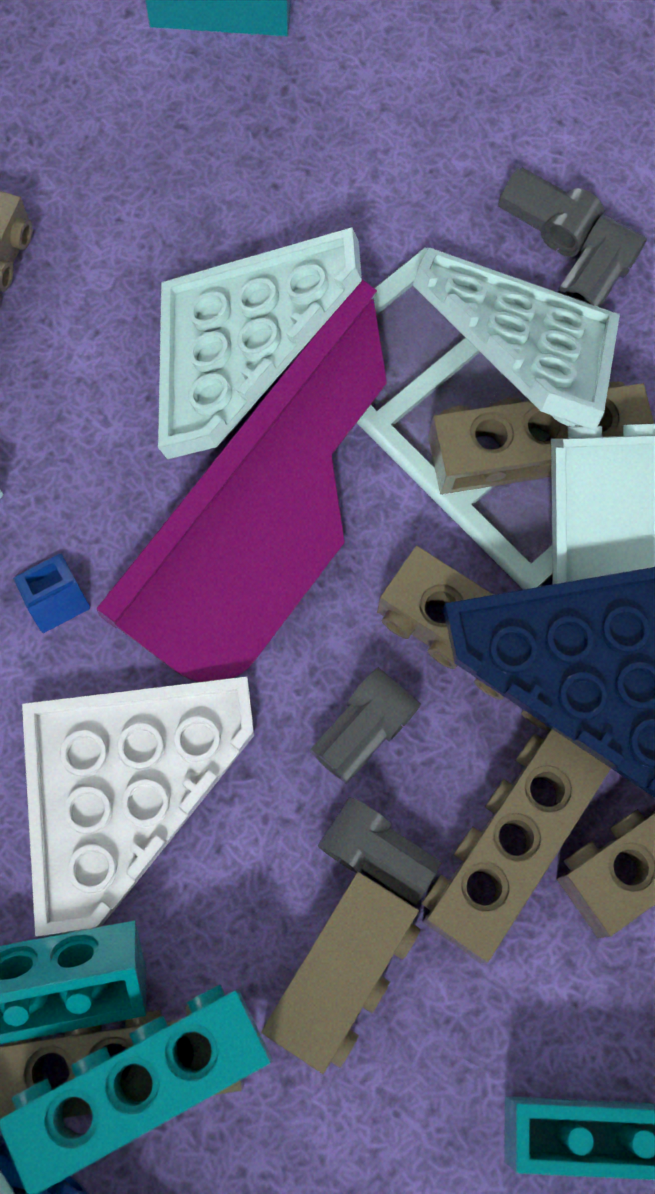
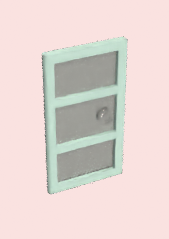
[293,248,553,590]

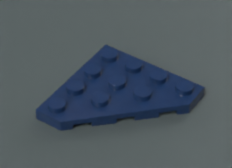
[443,567,655,798]

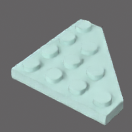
[158,227,362,459]
[413,247,620,431]

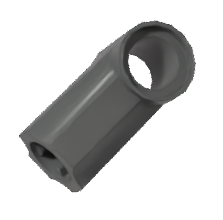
[498,167,605,257]
[558,214,647,307]
[310,667,421,784]
[318,797,442,906]

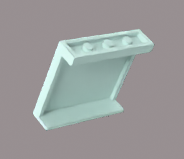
[551,424,655,584]

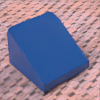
[13,553,90,633]

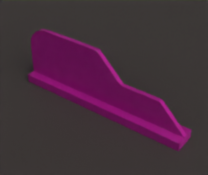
[96,279,387,682]

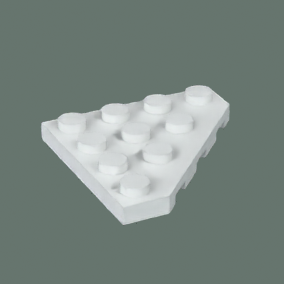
[22,677,254,937]

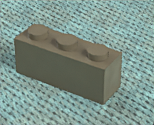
[260,872,421,1075]

